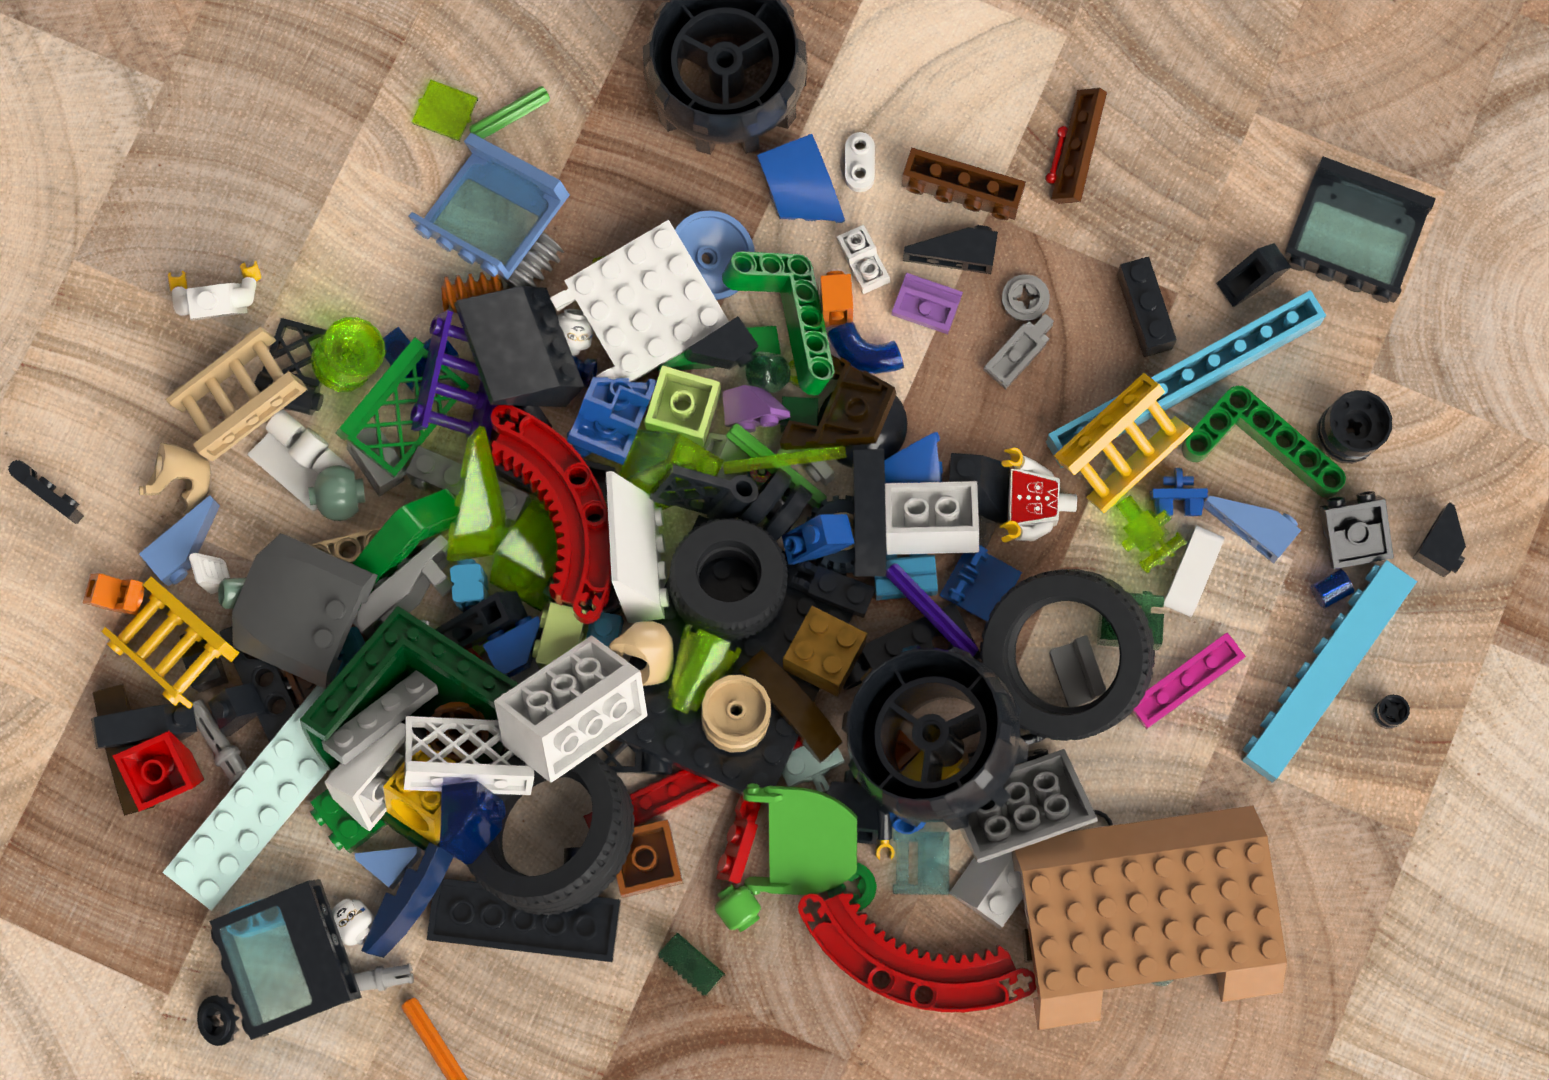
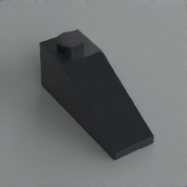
[903,225,998,274]
[435,591,528,650]
[91,702,197,749]

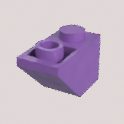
[722,385,790,433]

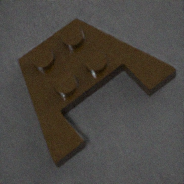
[779,354,897,450]

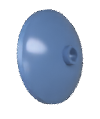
[674,211,755,300]

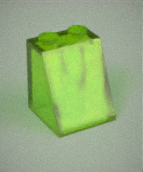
[619,429,724,510]
[489,499,558,612]

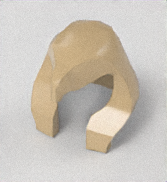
[139,442,211,514]
[608,621,674,686]

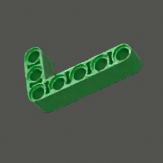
[722,251,834,396]
[1182,385,1346,498]
[352,489,467,611]

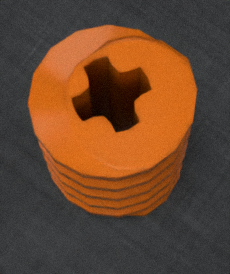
[441,272,504,313]

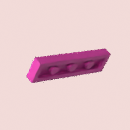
[1133,632,1246,730]

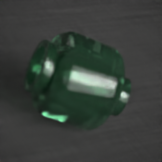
[745,351,791,393]

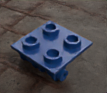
[939,545,1022,621]

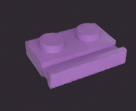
[892,273,963,334]

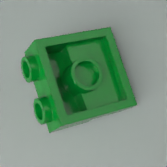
[310,789,387,853]

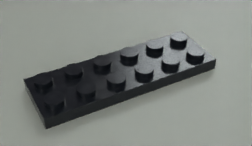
[426,878,621,963]

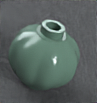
[308,465,365,521]

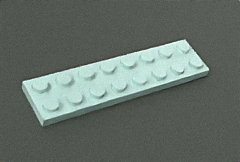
[163,685,328,911]

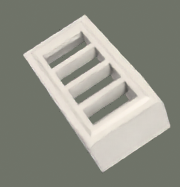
[189,553,230,594]

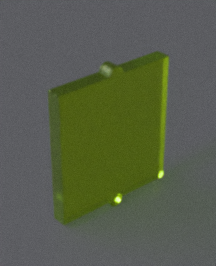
[412,79,478,142]

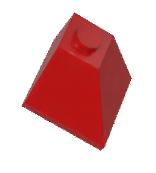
[113,731,205,812]

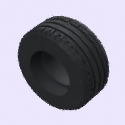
[669,518,788,641]

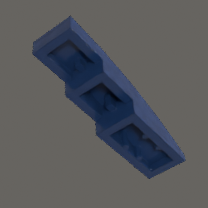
[361,843,456,958]

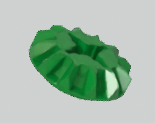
[827,863,877,912]

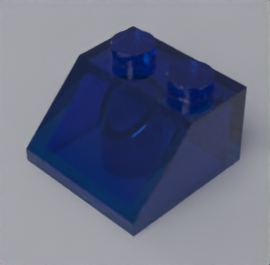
[440,781,506,865]

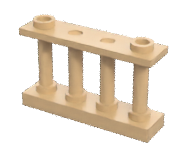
[166,326,308,462]

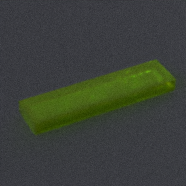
[723,446,846,475]

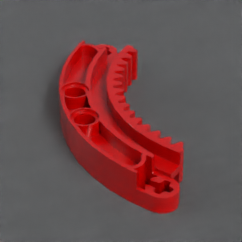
[491,405,612,624]
[798,892,1036,1013]

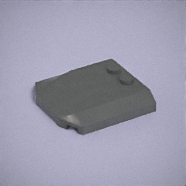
[232,533,378,689]

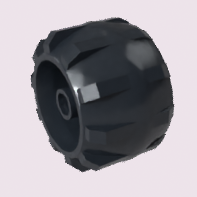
[643,0,808,155]
[842,644,1029,830]

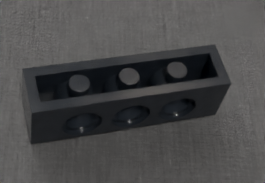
[220,626,300,742]

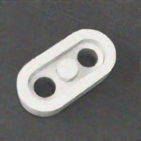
[845,132,875,192]

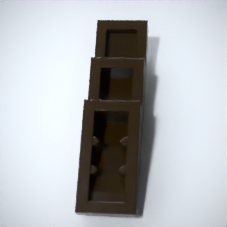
[93,684,155,816]

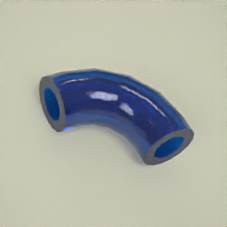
[827,322,904,374]

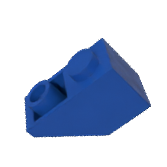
[782,514,855,565]
[483,616,543,678]

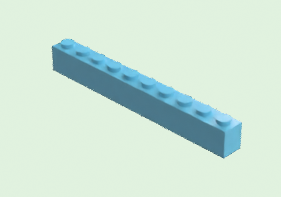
[1046,290,1326,468]

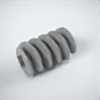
[502,232,564,288]

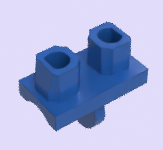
[1149,468,1208,517]

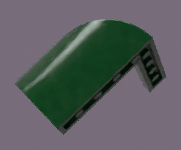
[300,606,519,851]

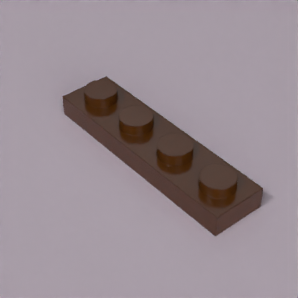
[1051,87,1107,204]

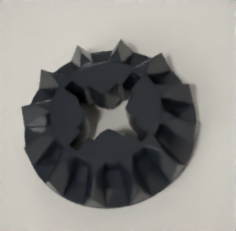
[197,995,240,1046]

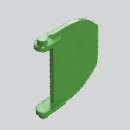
[743,783,857,895]

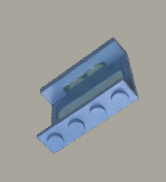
[408,133,570,280]

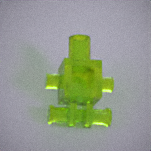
[1116,495,1187,574]

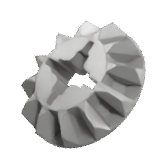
[1002,274,1050,322]

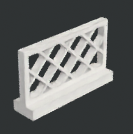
[404,716,534,795]

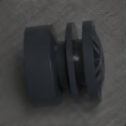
[1316,390,1393,464]

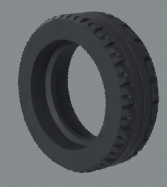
[980,569,1155,741]
[459,750,635,915]

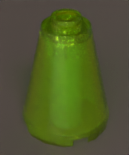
[668,624,742,715]

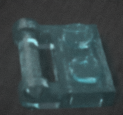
[893,831,949,895]

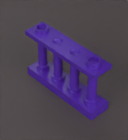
[410,310,497,449]

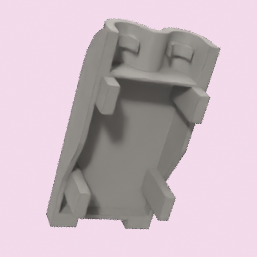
[353,534,458,639]

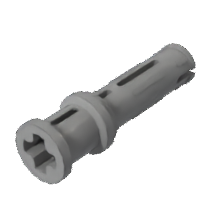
[193,699,248,788]

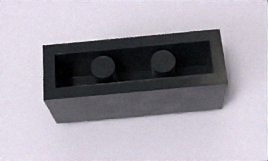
[1117,256,1177,358]

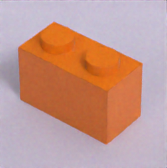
[820,271,853,327]

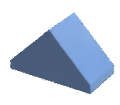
[355,847,422,890]

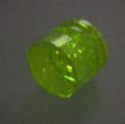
[311,317,385,392]

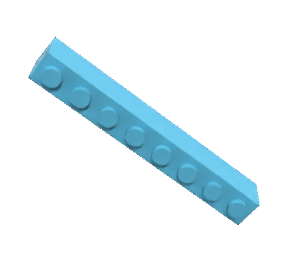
[1242,560,1417,782]

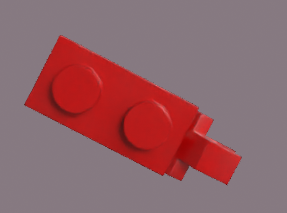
[716,796,761,884]

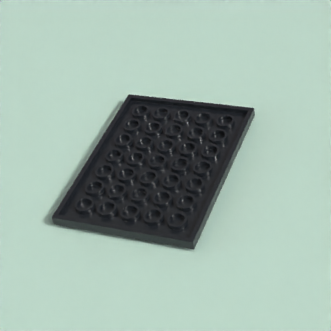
[615,515,854,806]

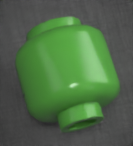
[715,884,761,932]

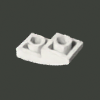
[837,225,890,294]

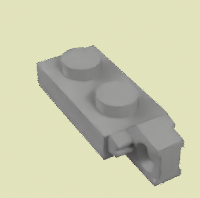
[983,314,1054,390]

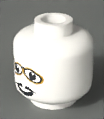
[558,309,593,355]
[332,899,375,946]

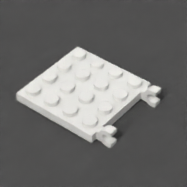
[550,220,729,382]

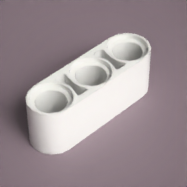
[1163,525,1225,617]

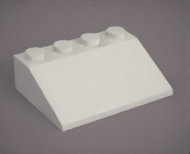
[606,471,669,623]

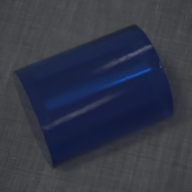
[1311,569,1354,609]

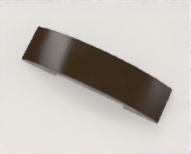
[738,649,843,763]

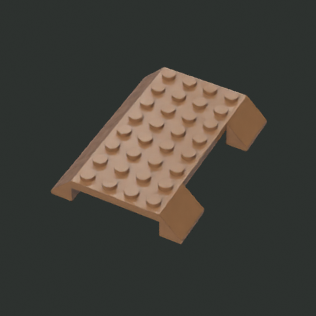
[1011,805,1287,1030]

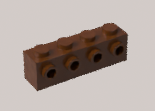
[902,147,1026,220]

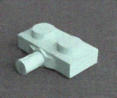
[782,746,845,792]

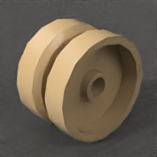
[701,675,771,752]

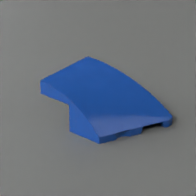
[757,134,845,223]
[567,377,657,465]
[884,432,943,483]

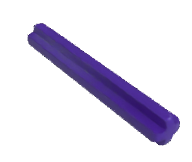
[886,563,979,656]

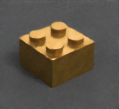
[783,606,867,697]

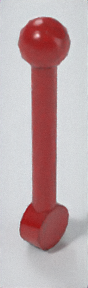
[1045,126,1068,184]

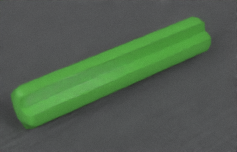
[469,86,550,139]

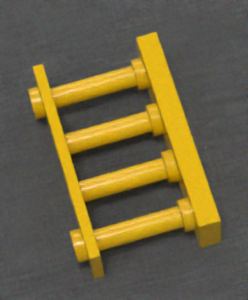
[1054,373,1193,513]
[101,576,239,709]

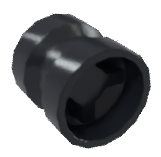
[1373,694,1410,729]

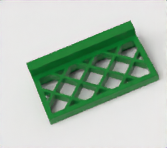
[335,337,470,478]

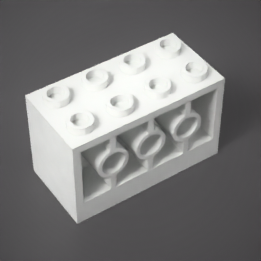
[494,635,647,783]

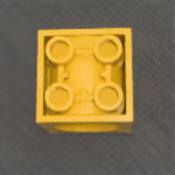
[383,744,468,845]

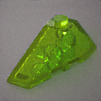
[447,426,509,562]

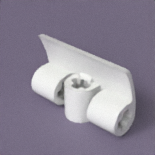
[248,409,351,511]

